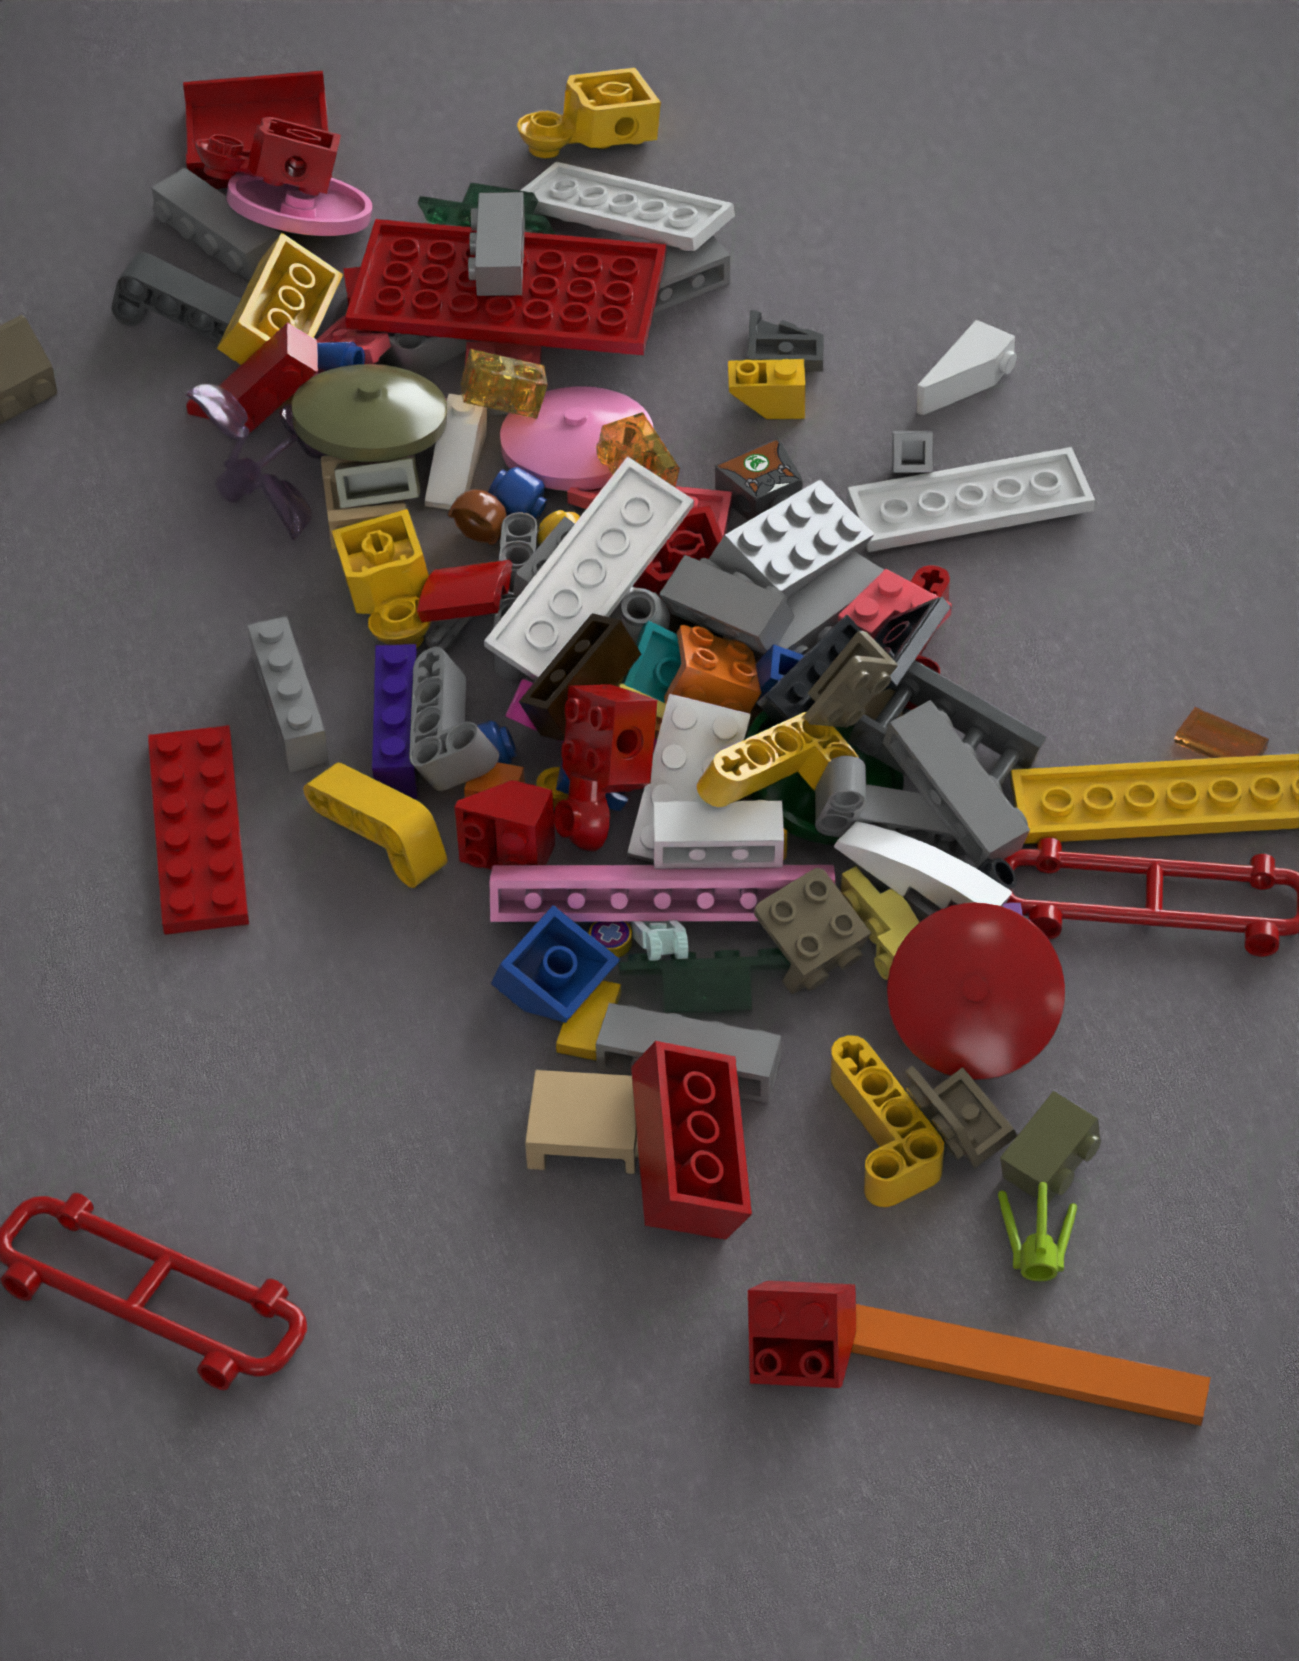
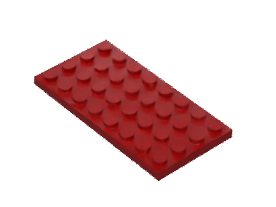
[345,219,667,356]

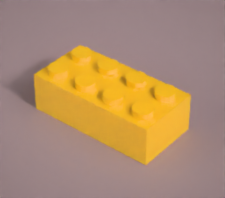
[217,233,343,365]

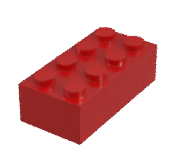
[631,1040,752,1240]

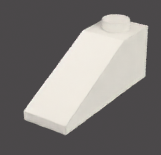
[916,320,1017,415]
[425,394,488,510]

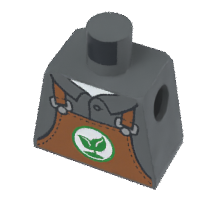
[715,439,803,521]

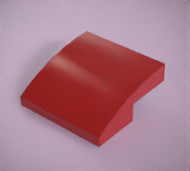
[417,560,513,623]

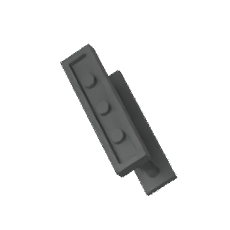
[848,660,1047,786]

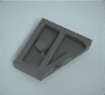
[748,310,824,372]

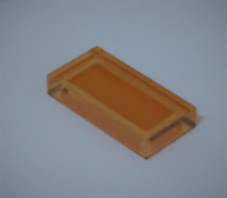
[1175,707,1269,758]

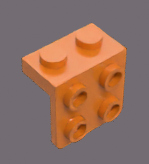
[664,625,761,714]

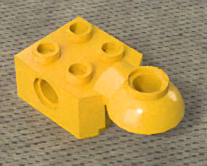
[517,68,661,158]
[332,509,432,648]

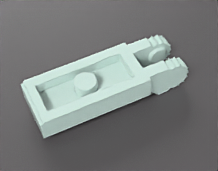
[631,920,688,961]

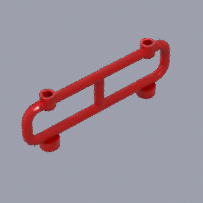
[1003,838,1299,957]
[0,1193,307,1390]

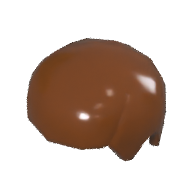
[448,489,507,546]

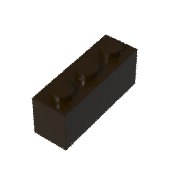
[518,613,642,742]

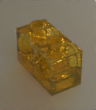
[460,349,548,419]
[596,412,680,487]

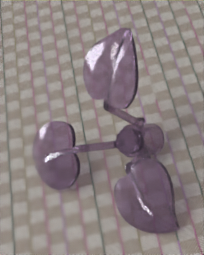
[185,384,327,540]

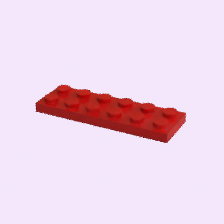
[148,725,249,935]

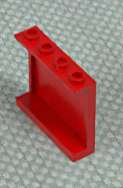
[183,71,332,189]

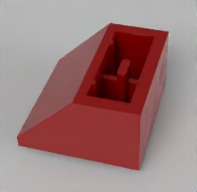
[454,780,556,870]
[748,1281,856,1388]

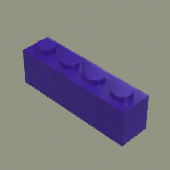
[372,644,418,799]

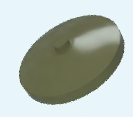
[292,364,447,462]

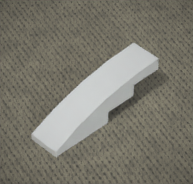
[834,821,1012,909]

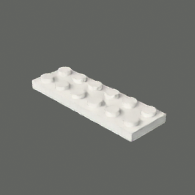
[519,162,735,251]
[847,447,1095,552]
[484,456,694,681]

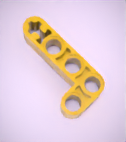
[696,712,859,807]
[303,762,448,888]
[830,1035,944,1207]

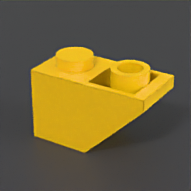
[728,359,805,420]

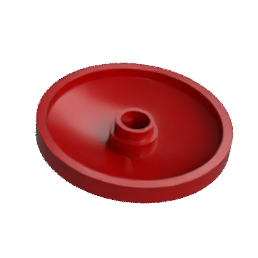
[887,902,1065,1080]

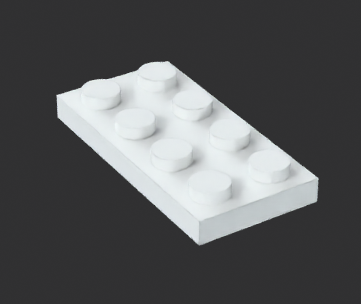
[627,694,751,863]

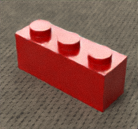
[216,322,318,437]

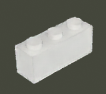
[654,800,784,869]

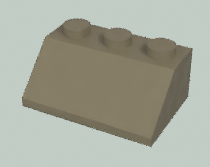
[0,314,58,424]

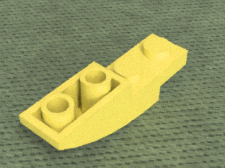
[841,866,919,980]

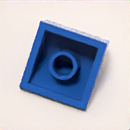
[491,905,620,1023]

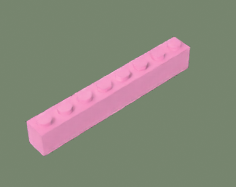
[489,865,835,922]

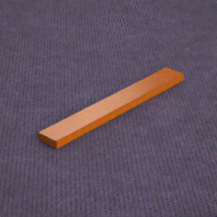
[851,1304,1211,1426]

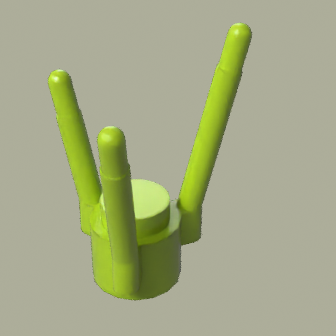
[998,1182,1077,1281]

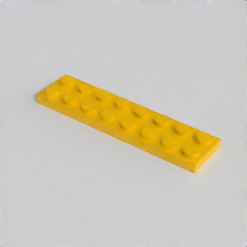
[1010,754,1299,844]

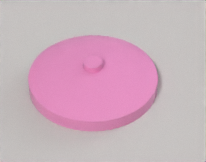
[226,173,372,236]
[500,386,654,491]

